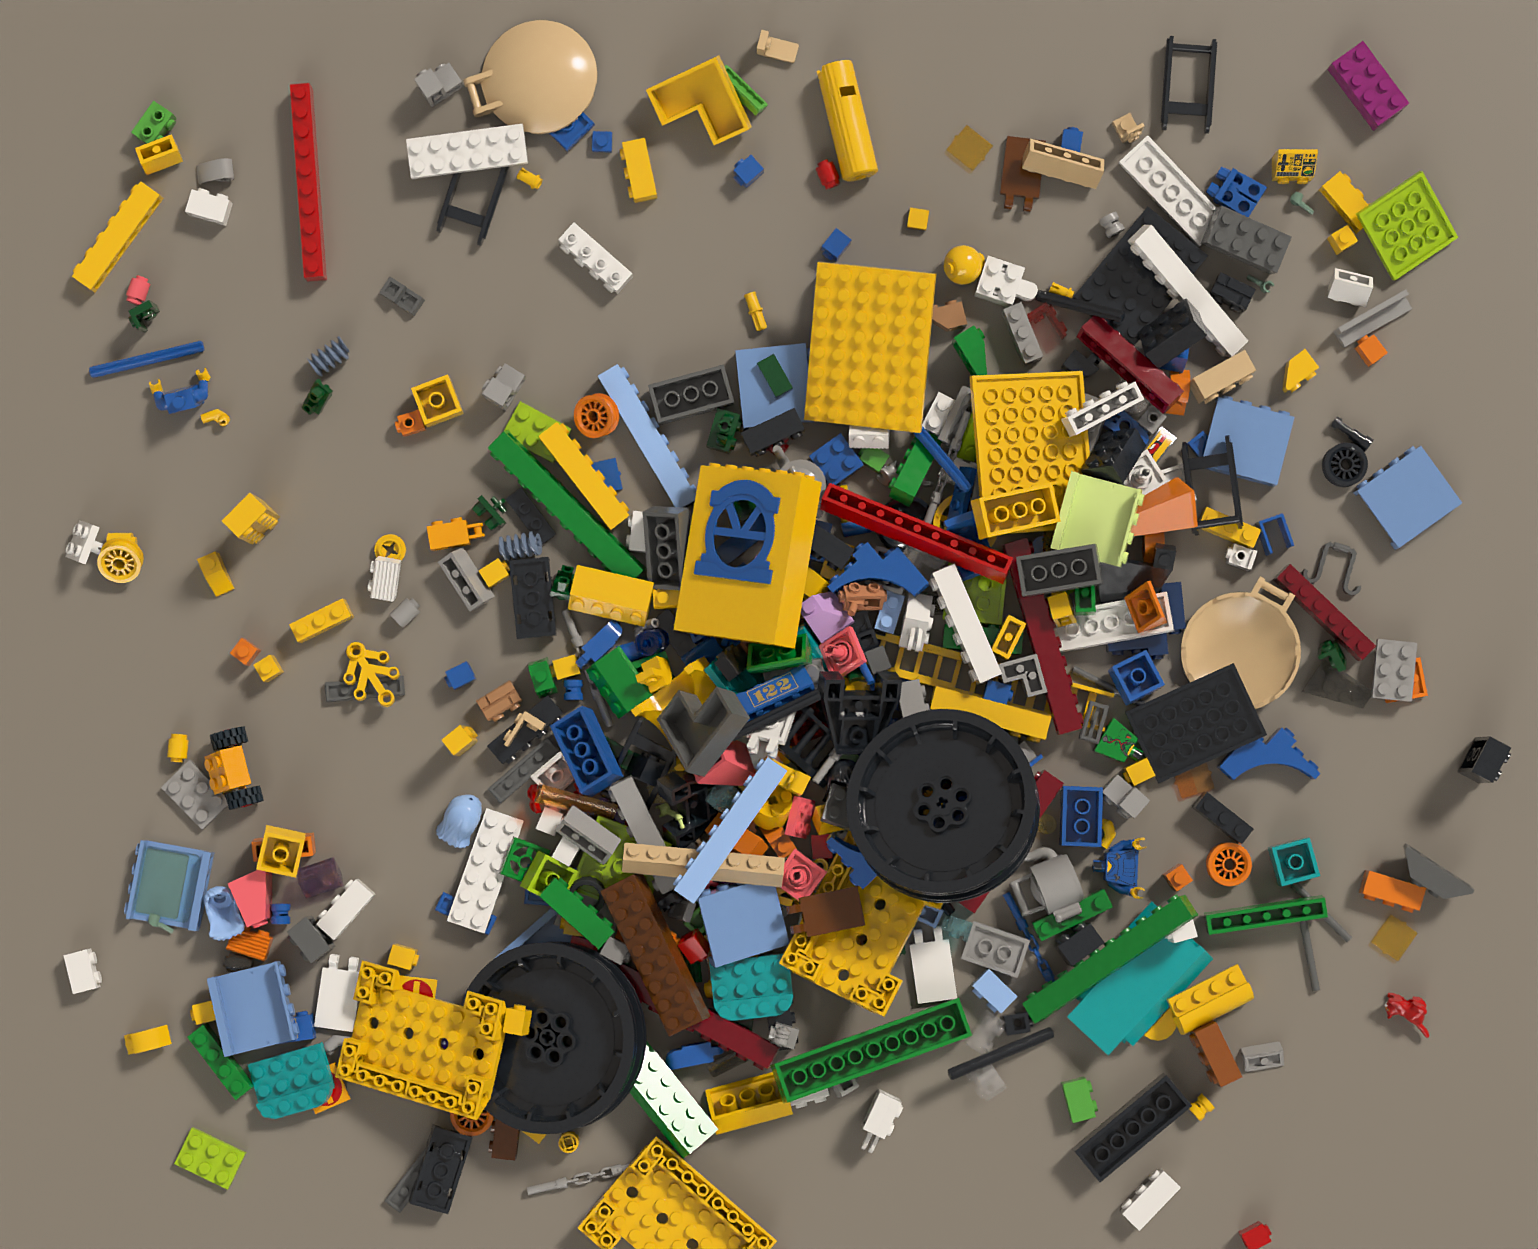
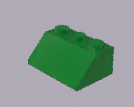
[747,633,813,674]
[586,646,653,719]

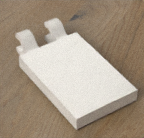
[746,682,796,758]
[909,926,957,1004]
[314,954,359,1032]

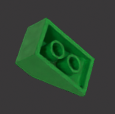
[951,326,987,376]

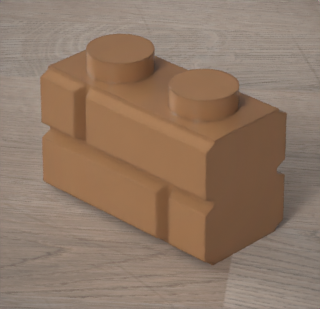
[476,680,523,722]

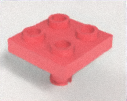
[819,626,867,677]
[785,796,816,839]
[780,849,828,901]

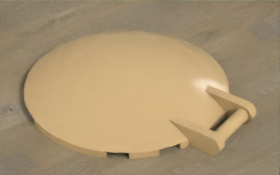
[463,20,598,134]
[1181,576,1301,709]

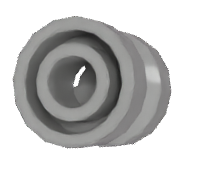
[1099,212,1125,238]

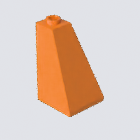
[1131,477,1198,536]

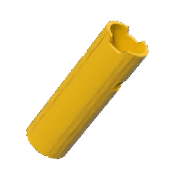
[817,60,878,182]

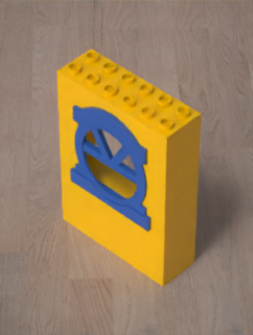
[673,463,822,649]

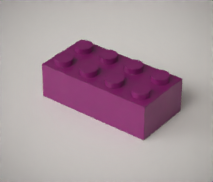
[1327,41,1409,131]

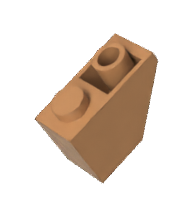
[932,300,967,332]

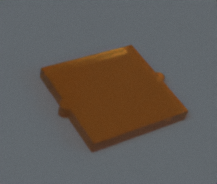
[1175,763,1215,799]

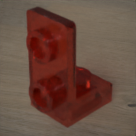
[1027,302,1068,340]

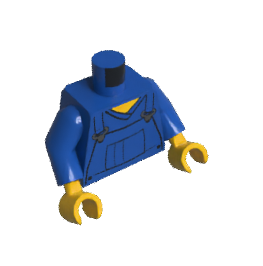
[149,368,211,414]
[1093,837,1147,899]

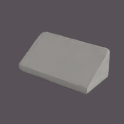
[1241,1041,1284,1072]

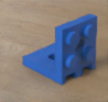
[944,510,991,582]

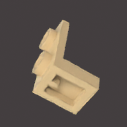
[757,30,799,63]
[1112,113,1145,143]
[503,711,546,747]

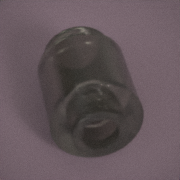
[223,952,254,973]

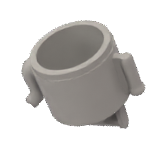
[773,445,826,519]
[1009,847,1084,923]

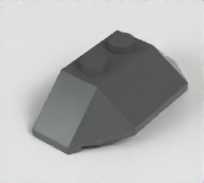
[1403,843,1475,899]

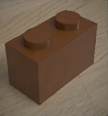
[488,1119,520,1161]

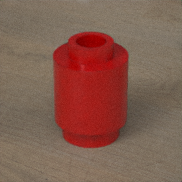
[815,159,840,190]

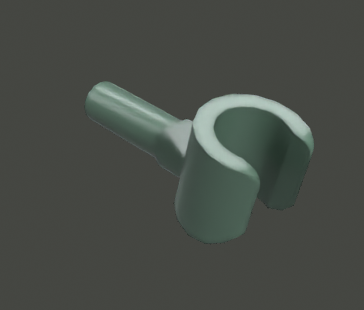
[1290,192,1314,215]
[1246,275,1274,293]
[148,913,174,934]

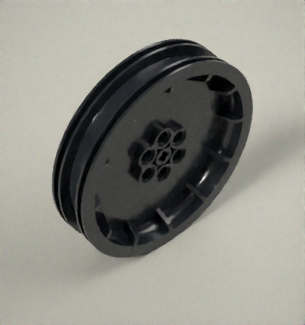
[846,709,1040,903]
[460,942,647,1134]

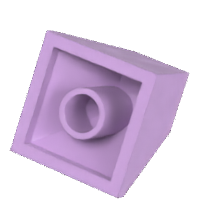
[801,591,855,643]

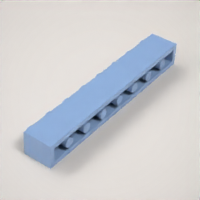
[598,364,697,508]
[673,757,787,904]

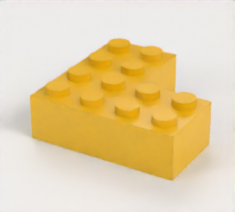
[646,55,752,145]

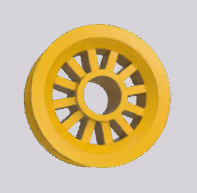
[97,538,144,583]

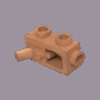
[838,582,887,616]

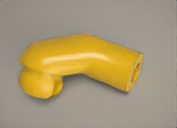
[200,409,230,426]
[1101,819,1116,849]

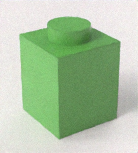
[858,448,890,474]

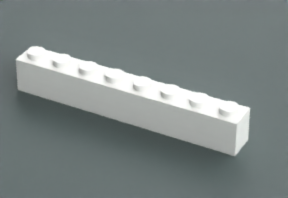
[1128,225,1248,357]

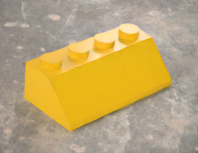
[568,565,654,627]
[705,1072,793,1135]

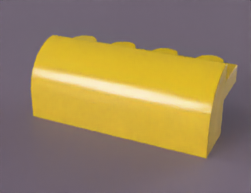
[1166,964,1254,1035]

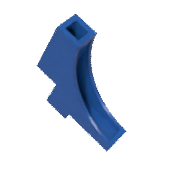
[827,542,930,597]
[1217,728,1321,780]
[826,832,877,889]

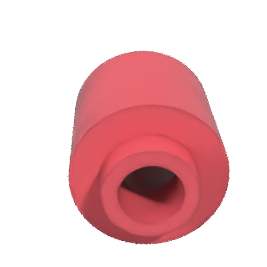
[126,275,151,305]

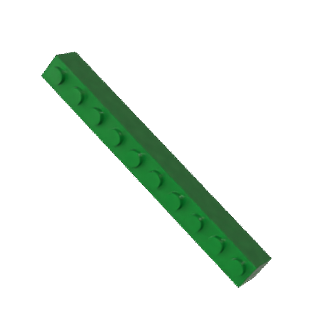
[488,430,646,579]
[1022,894,1198,1024]

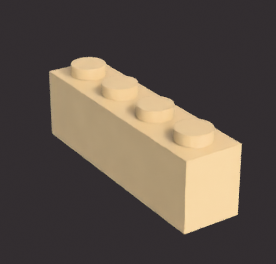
[1022,138,1104,189]

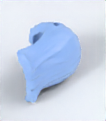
[436,794,482,849]
[204,886,245,941]

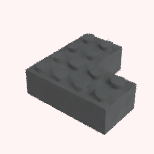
[657,687,750,777]

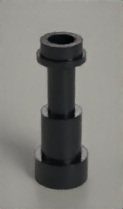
[1330,416,1374,452]

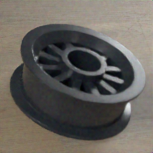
[1322,443,1368,487]

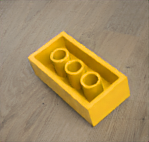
[971,483,1061,540]
[222,493,280,545]

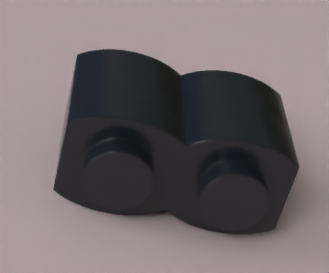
[715,643,748,682]

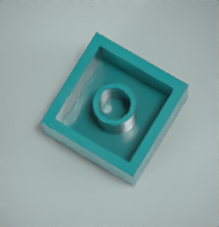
[1267,837,1320,886]

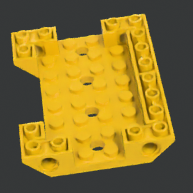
[779,831,943,1017]
[335,960,506,1120]
[577,1136,777,1249]

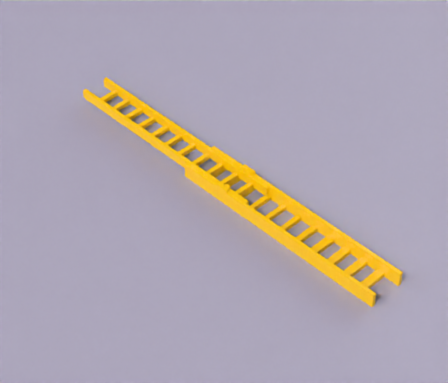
[800,614,1115,732]

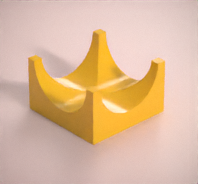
[631,657,717,771]

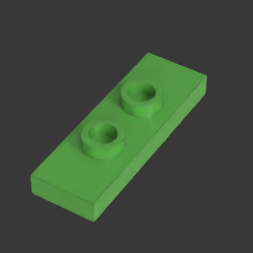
[724,65,768,116]

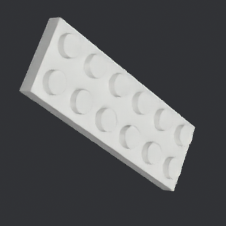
[406,124,528,179]
[1119,135,1216,247]
[1050,592,1174,653]
[447,808,524,934]

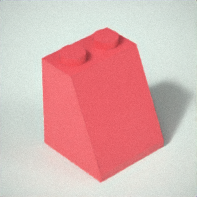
[694,740,756,786]
[228,870,272,929]

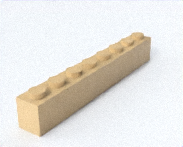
[622,843,785,887]

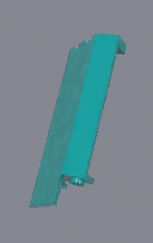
[1067,901,1213,1055]

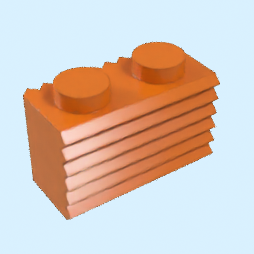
[226,925,274,961]

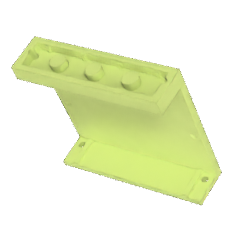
[1050,471,1145,567]

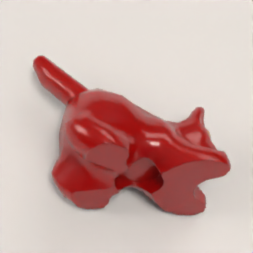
[1385,993,1429,1038]

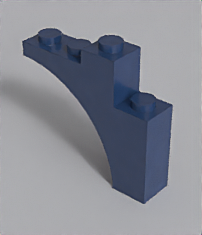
[1106,582,1186,660]

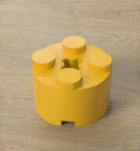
[753,786,792,830]

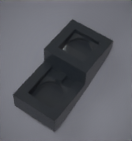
[850,610,880,653]

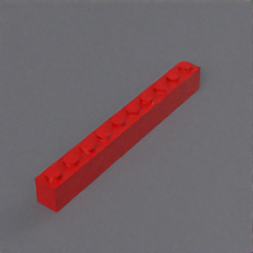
[290,83,327,282]
[820,483,1013,584]

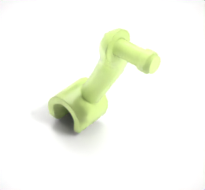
[656,803,685,829]

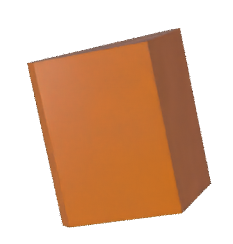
[1124,581,1167,633]

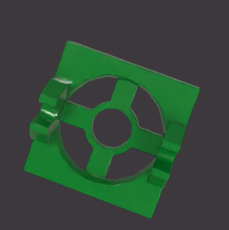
[499,836,551,882]

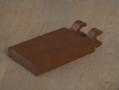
[1000,136,1046,212]
[786,886,865,937]

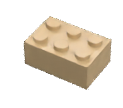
[1190,350,1256,404]

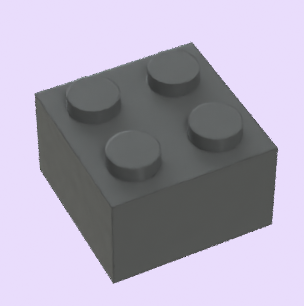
[287,915,336,963]

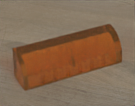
[534,783,618,820]

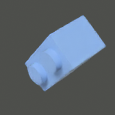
[874,591,905,634]
[971,968,1018,1013]

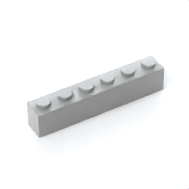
[608,775,677,894]

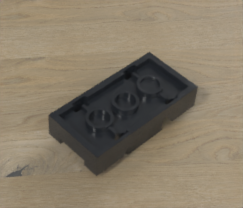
[509,557,557,640]
[408,1124,473,1214]

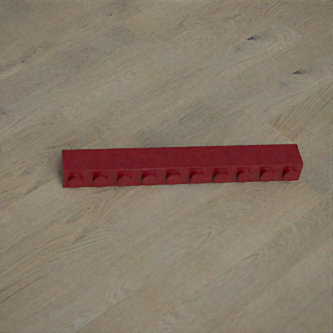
[1002,538,1084,735]
[606,957,780,1070]

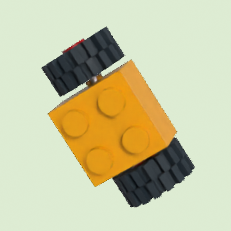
[204,726,264,810]

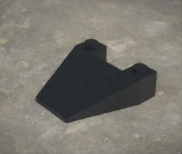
[1098,543,1177,604]
[817,671,902,755]
[657,771,738,848]

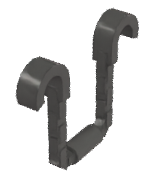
[1302,541,1361,596]

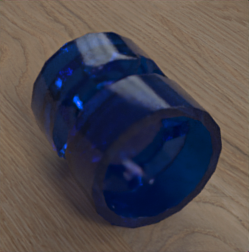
[635,627,669,656]

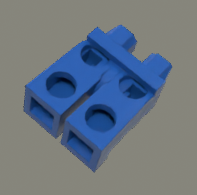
[1206,167,1267,217]

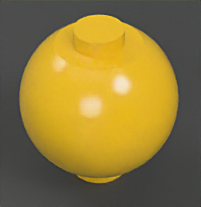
[943,245,985,285]

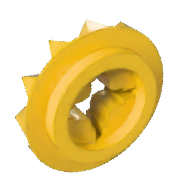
[374,534,406,561]

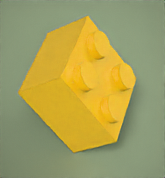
[411,374,464,428]
[256,825,306,878]

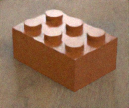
[1189,1020,1242,1087]

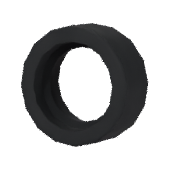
[569,876,605,912]

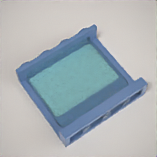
[124,840,215,931]

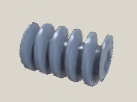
[307,336,350,377]
[498,531,542,561]

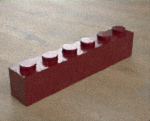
[1076,316,1184,414]
[1273,564,1376,661]

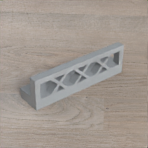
[1334,290,1412,348]

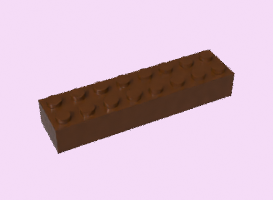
[600,874,711,1037]

